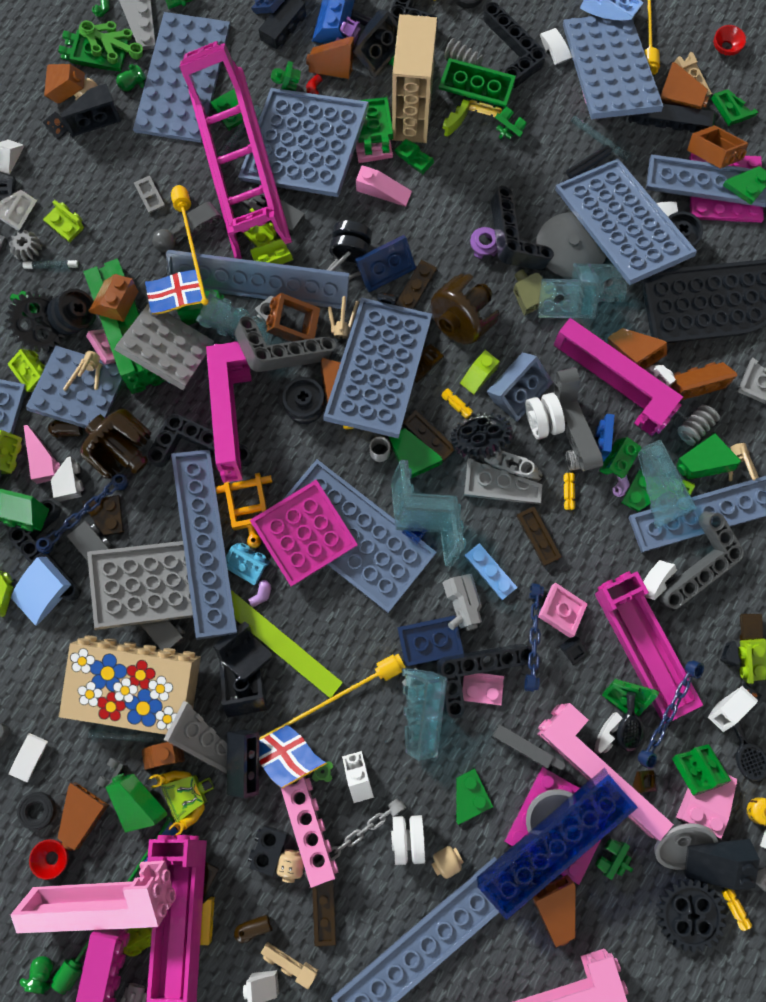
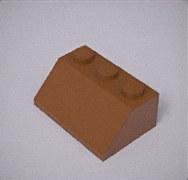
[670,362,737,401]

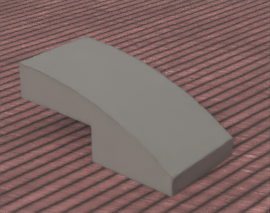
[134,176,165,213]

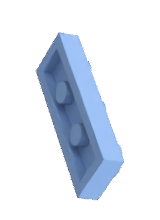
[464,543,517,600]

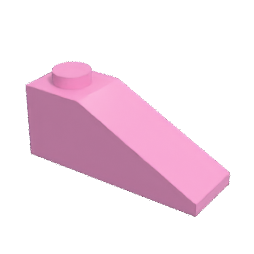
[356,165,412,207]
[24,425,60,484]

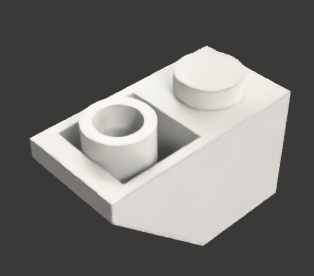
[51,457,84,502]
[708,686,758,732]
[342,751,374,803]
[243,970,279,1002]

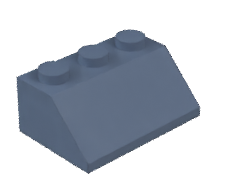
[486,352,553,422]

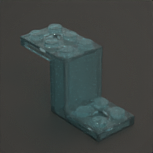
[538,263,628,319]
[391,460,466,566]

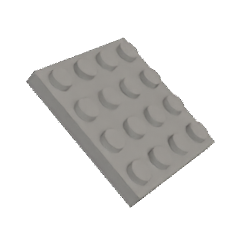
[114,303,214,390]

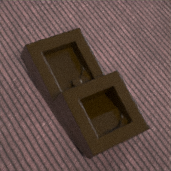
[415,344,444,383]
[739,614,763,641]

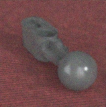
[152,202,222,253]

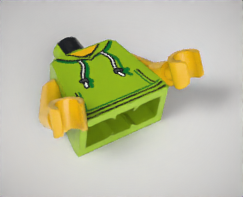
[149,770,214,837]

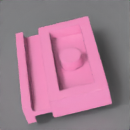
[355,140,393,163]
[86,329,116,365]
[462,673,504,706]

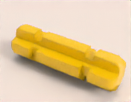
[469,100,502,117]
[441,388,473,419]
[564,473,575,510]
[722,888,752,931]

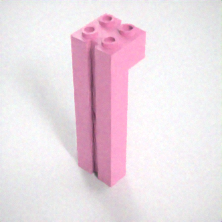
[537,703,673,841]
[11,861,176,933]
[514,949,628,1002]

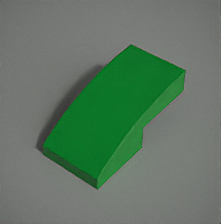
[395,139,434,175]

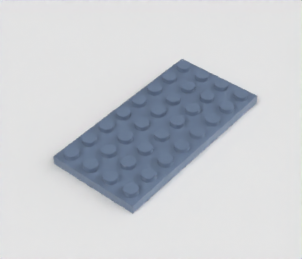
[133,12,231,143]
[563,16,663,119]
[555,159,696,285]
[323,298,432,439]
[283,459,437,614]

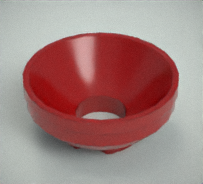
[713,25,746,56]
[29,839,69,880]

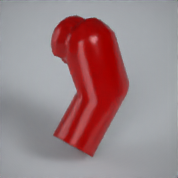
[306,74,322,95]

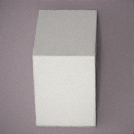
[0,140,24,175]

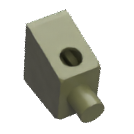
[513,270,556,316]

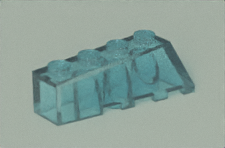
[196,290,273,345]
[638,439,697,529]
[402,668,447,761]

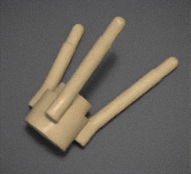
[328,296,359,339]
[63,351,102,391]
[728,443,759,481]

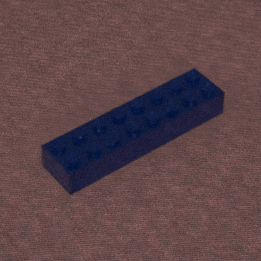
[477,767,638,920]

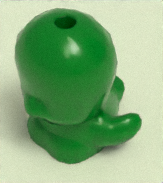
[116,64,146,92]
[20,956,53,995]

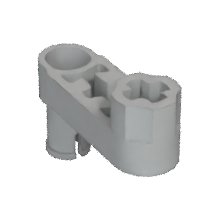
[484,451,542,482]

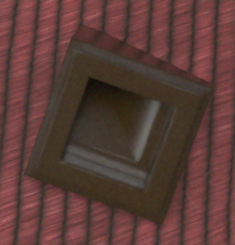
[632,770,656,793]

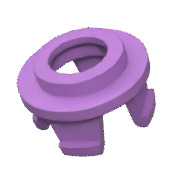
[336,17,361,45]
[470,227,497,259]

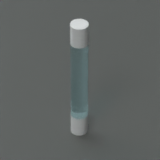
[23,260,78,269]

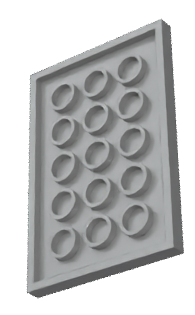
[87,541,193,630]

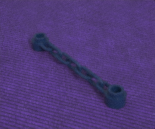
[36,473,128,554]
[524,583,544,692]
[638,660,704,769]

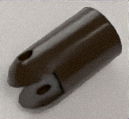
[48,420,83,438]
[234,914,273,943]

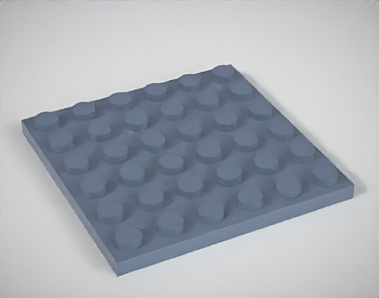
[238,88,369,197]

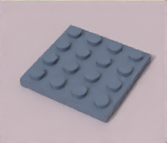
[26,346,123,428]

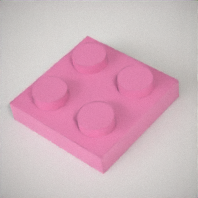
[538,583,587,638]

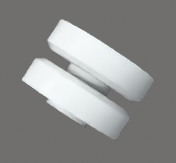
[525,393,565,440]
[391,815,425,865]

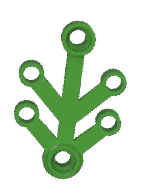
[79,20,143,64]

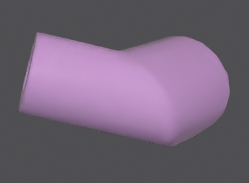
[612,475,630,497]
[248,580,271,608]

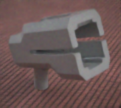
[442,574,482,631]

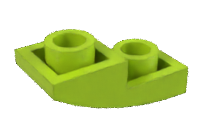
[442,99,470,137]

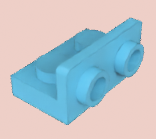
[226,543,270,585]

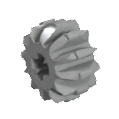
[9,229,42,262]

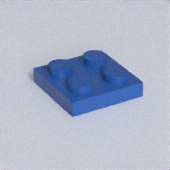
[595,414,614,462]

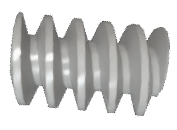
[444,38,484,66]
[677,405,720,446]

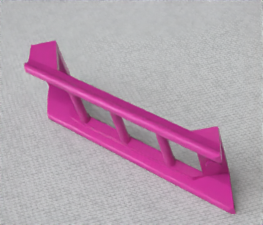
[179,41,292,259]

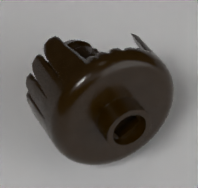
[430,274,499,344]
[80,409,151,479]

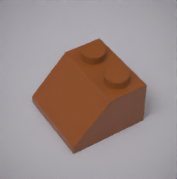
[89,274,139,322]

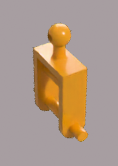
[215,473,273,548]

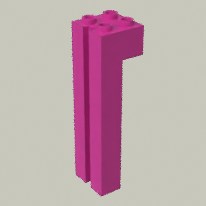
[554,318,683,436]
[206,341,252,483]
[595,571,703,723]
[146,835,207,1002]

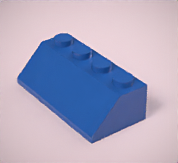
[312,0,355,43]

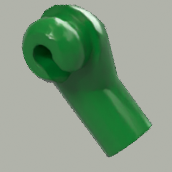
[92,0,110,17]

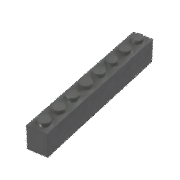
[67,521,186,651]

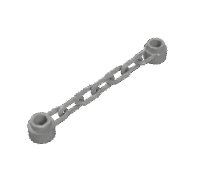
[304,798,406,881]

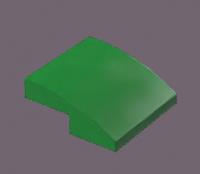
[672,744,731,796]

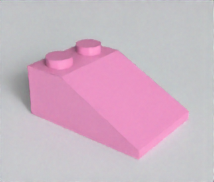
[676,774,737,839]

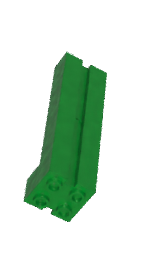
[83,258,166,394]

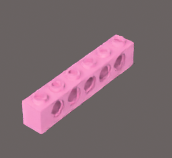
[281,776,339,887]

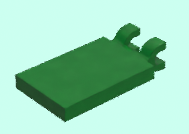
[58,30,129,72]
[358,97,393,155]

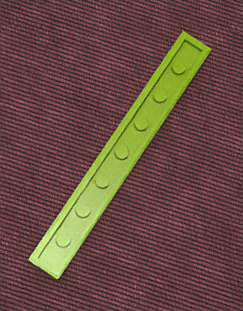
[231,590,343,698]

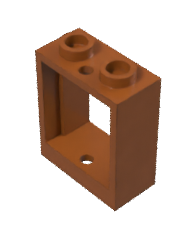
[687,125,748,169]
[266,293,320,342]

